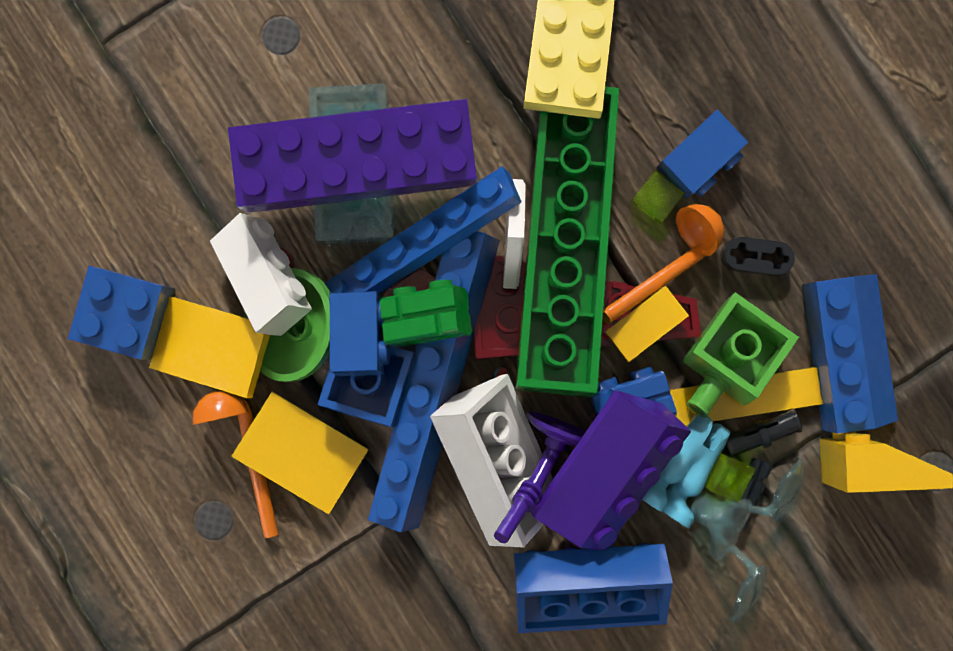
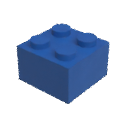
[68,266,175,360]
[318,345,414,428]

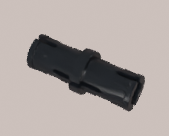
[725,409,802,458]

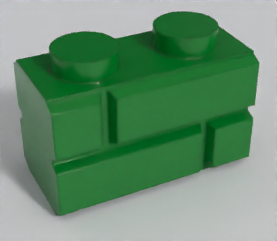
[380,280,472,347]

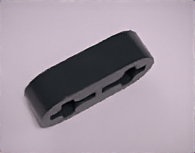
[720,237,795,276]

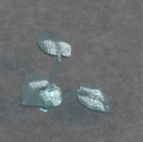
[691,457,804,624]

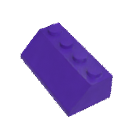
[530,390,691,551]

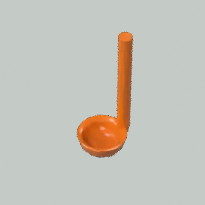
[603,204,725,324]
[193,391,279,538]

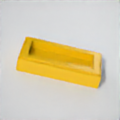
[604,286,689,363]

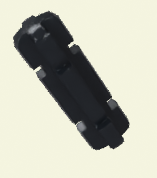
[727,458,772,531]

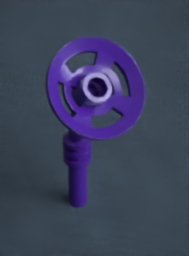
[494,411,586,544]

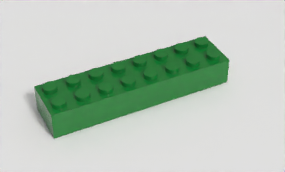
[515,87,619,397]

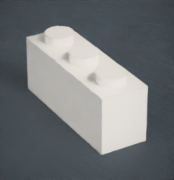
[210,213,312,336]

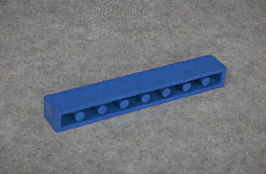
[368,231,500,533]

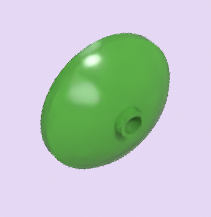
[244,268,330,382]

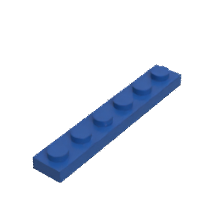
[324,166,522,294]

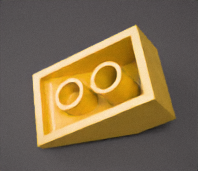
[820,431,953,493]

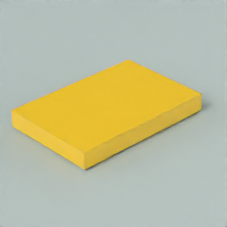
[149,296,270,398]
[231,391,368,514]

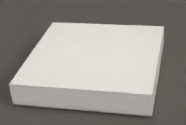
[503,179,525,289]

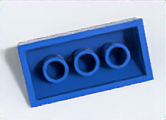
[802,274,898,434]
[514,543,673,633]

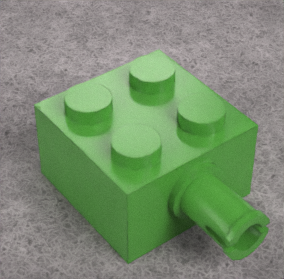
[682,292,799,418]

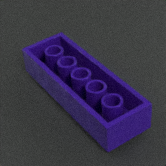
[228,99,477,213]

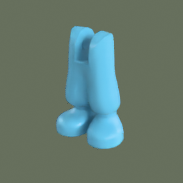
[642,414,731,528]

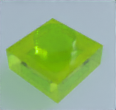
[631,171,684,224]
[704,453,755,502]

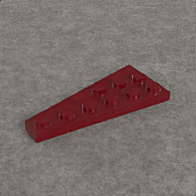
[474,255,701,359]

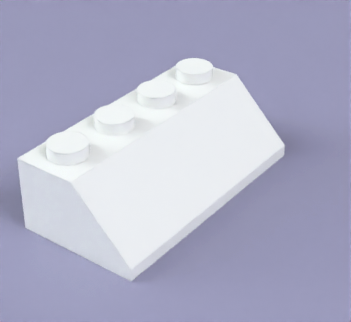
[430,374,553,547]

